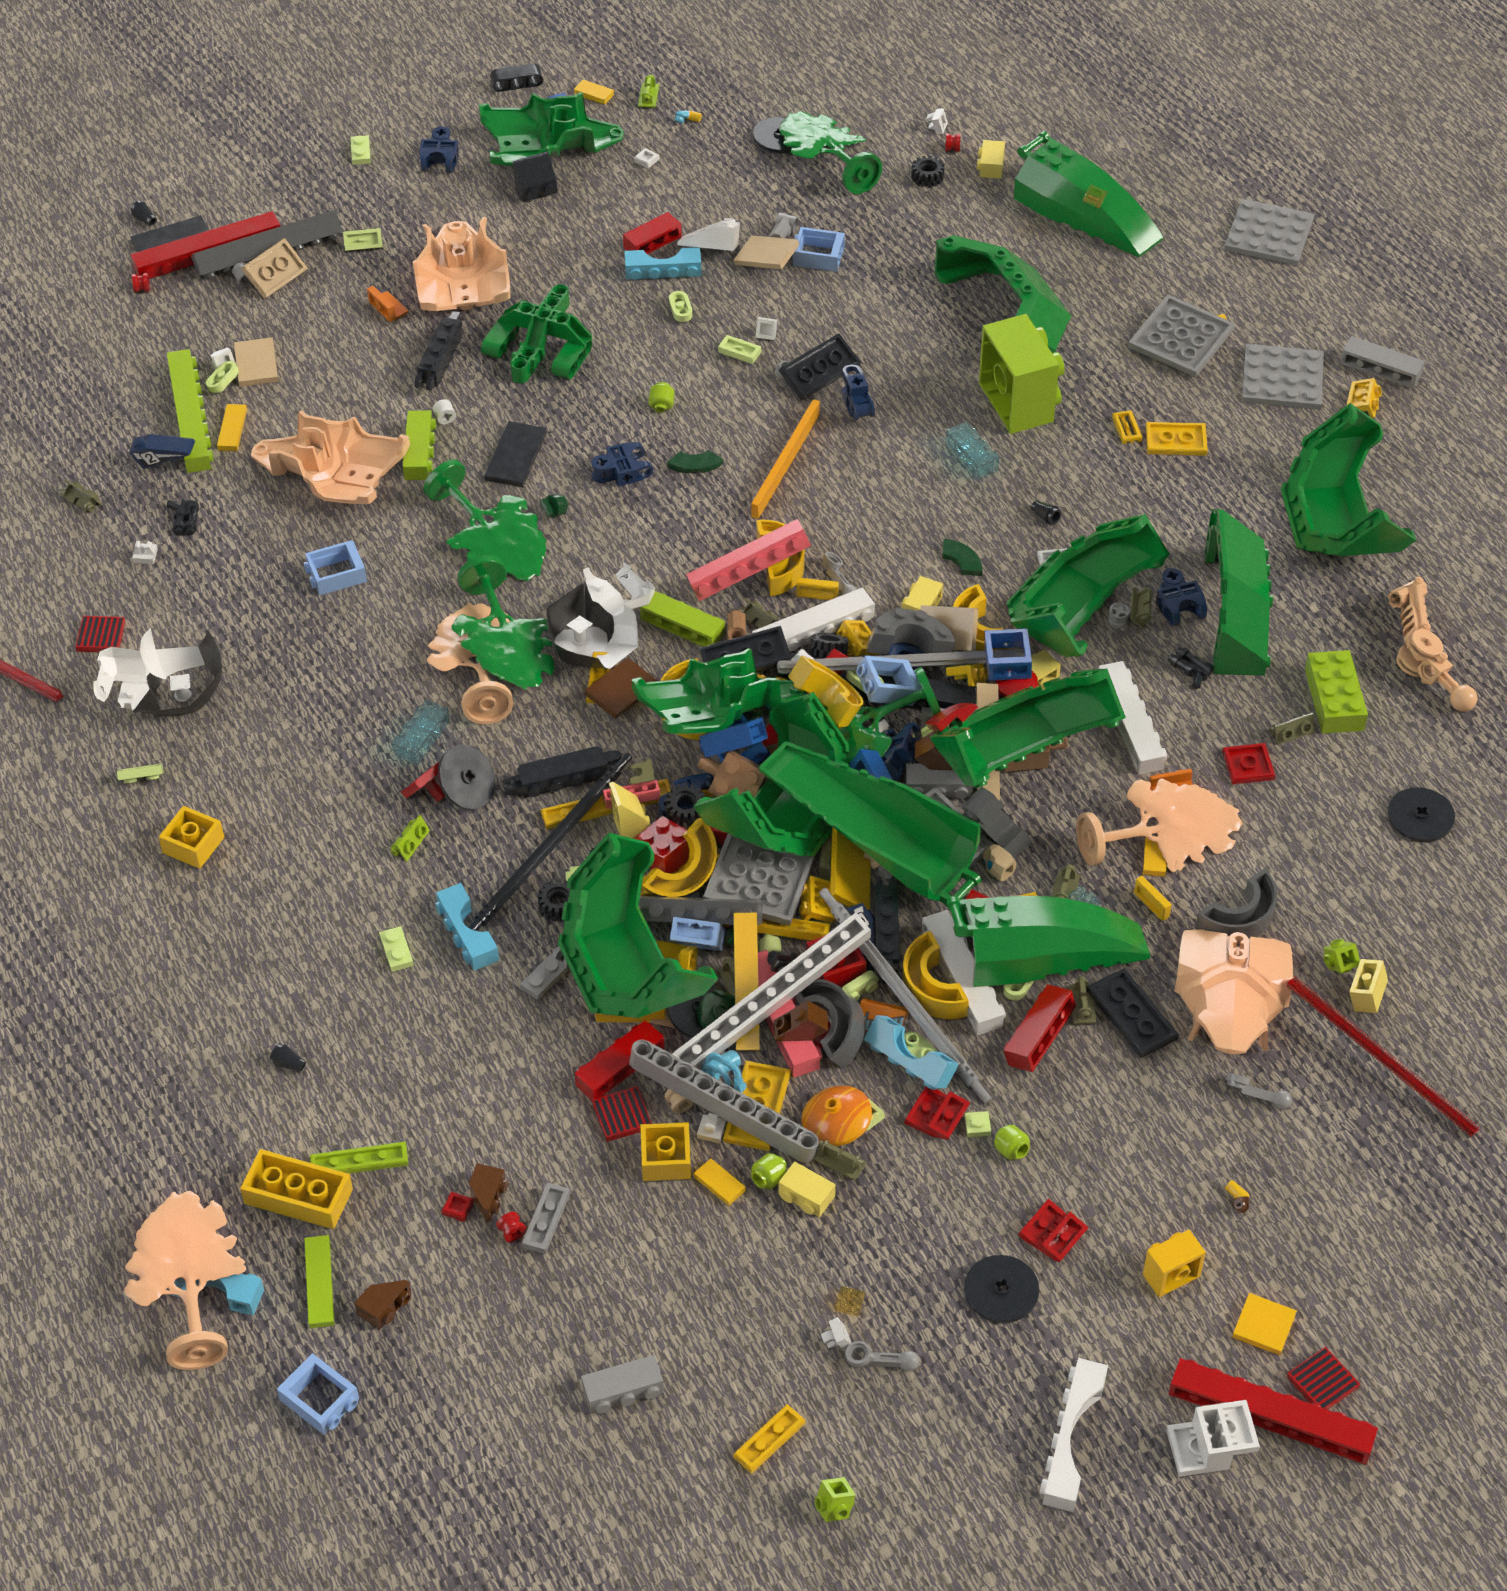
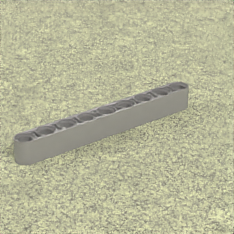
[629,1040,819,1163]

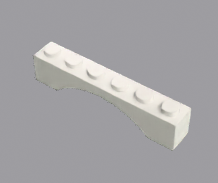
[1039,1358,1108,1512]

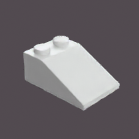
[677,218,740,251]

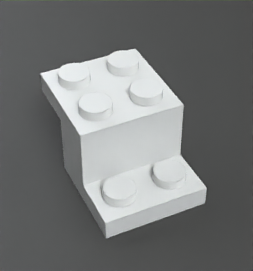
[1166,1400,1260,1477]

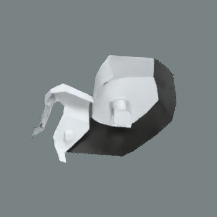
[546,562,655,669]
[94,628,222,716]

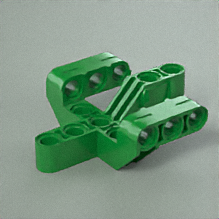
[481,284,592,384]

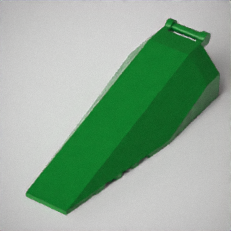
[758,741,981,907]

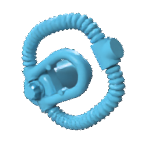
[701,1050,747,1101]

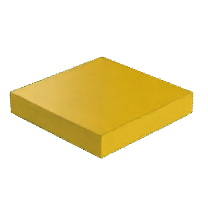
[1232,1293,1297,1355]

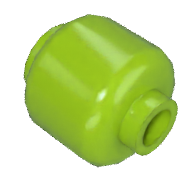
[648,382,675,413]
[994,1125,1030,1160]
[751,1153,787,1189]

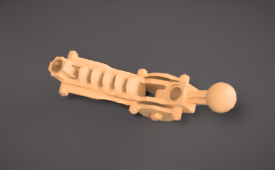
[1388,577,1478,712]

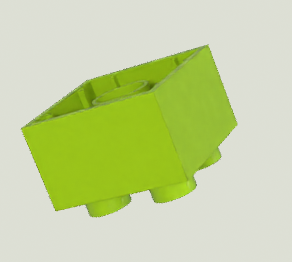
[978,314,1065,434]

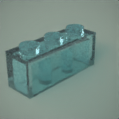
[946,422,999,480]
[392,700,450,766]

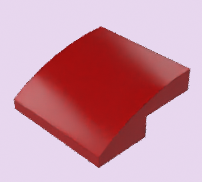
[925,703,978,731]
[904,1086,970,1140]
[1017,1198,1089,1262]

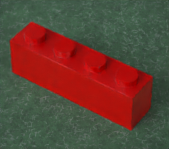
[1003,984,1076,1073]
[574,1020,665,1101]

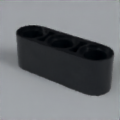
[490,63,544,92]

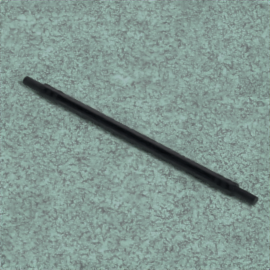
[468,752,633,931]

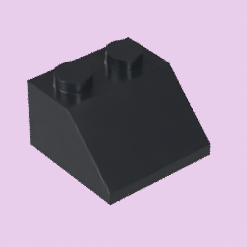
[513,151,557,202]

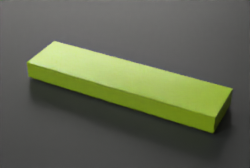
[310,1141,409,1174]
[304,1235,335,1328]

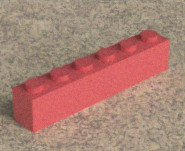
[686,519,811,601]
[758,950,822,1078]

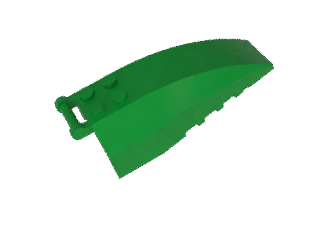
[1013,131,1163,257]
[946,896,1150,987]

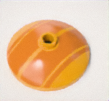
[801,1085,872,1147]

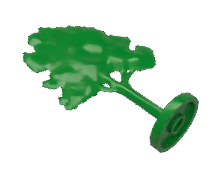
[779,111,882,194]
[423,459,546,581]
[451,555,555,690]
[823,667,941,764]

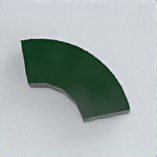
[667,450,723,474]
[942,539,983,576]

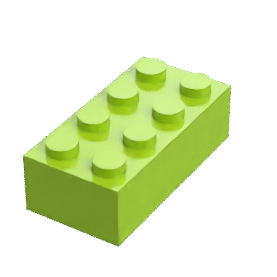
[1305,650,1368,734]

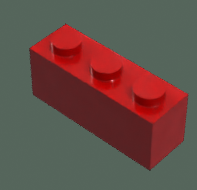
[623,212,682,254]

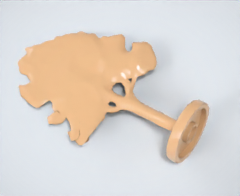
[427,603,514,724]
[1076,779,1243,872]
[124,1191,246,1370]

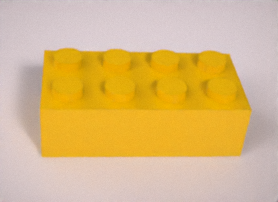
[240,1149,353,1229]

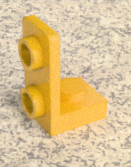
[656,940,698,971]

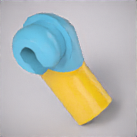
[675,111,702,124]

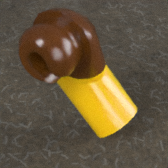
[1225,1180,1249,1213]

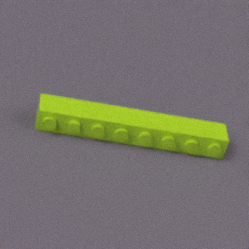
[167,349,214,473]

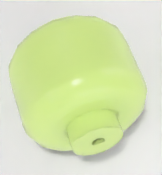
[758,934,782,953]

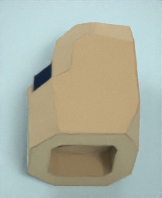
[983,844,1016,881]

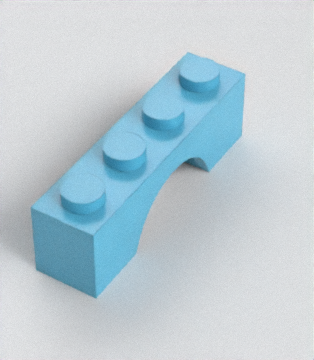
[625,247,702,280]
[435,883,499,971]
[864,1015,959,1090]
[166,1274,264,1316]

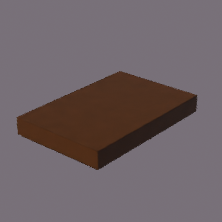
[584,657,657,719]

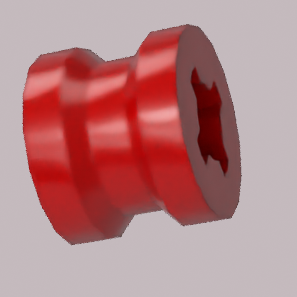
[945,133,961,152]
[132,273,150,293]
[496,1211,527,1243]

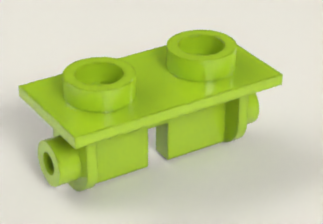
[638,75,660,108]
[390,815,430,861]

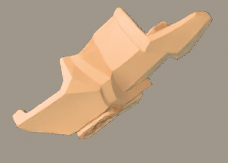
[413,217,511,311]
[251,410,410,504]
[1174,929,1293,1054]

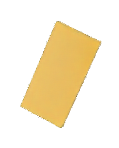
[830,827,871,910]
[723,1060,791,1151]

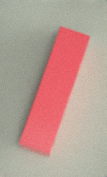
[603,780,660,809]

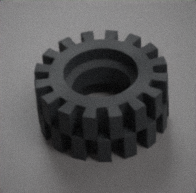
[911,155,945,188]
[809,633,849,659]
[665,783,705,826]
[537,879,570,922]

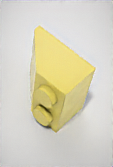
[609,782,650,838]

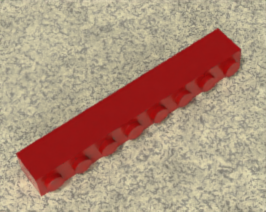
[130,211,281,279]
[1168,1358,1378,1465]

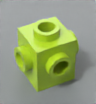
[1323,939,1360,974]
[815,1477,856,1522]

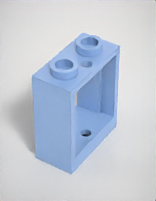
[790,227,845,272]
[303,540,367,595]
[856,656,921,706]
[670,917,726,952]
[277,1353,359,1435]

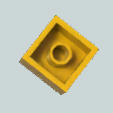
[159,806,225,869]
[641,1122,691,1181]
[1143,1230,1206,1297]

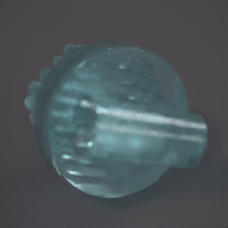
[1069,886,1101,906]

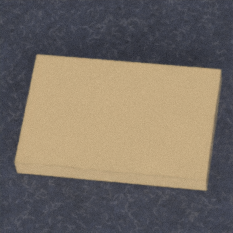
[734,235,800,270]
[241,238,308,299]
[234,337,278,387]
[920,605,978,651]

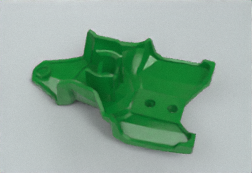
[478,92,624,166]
[632,648,807,734]

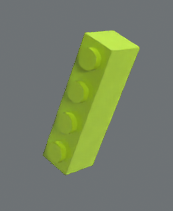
[403,410,436,480]
[640,591,725,647]

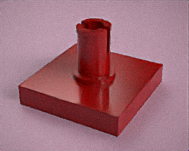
[401,761,445,802]

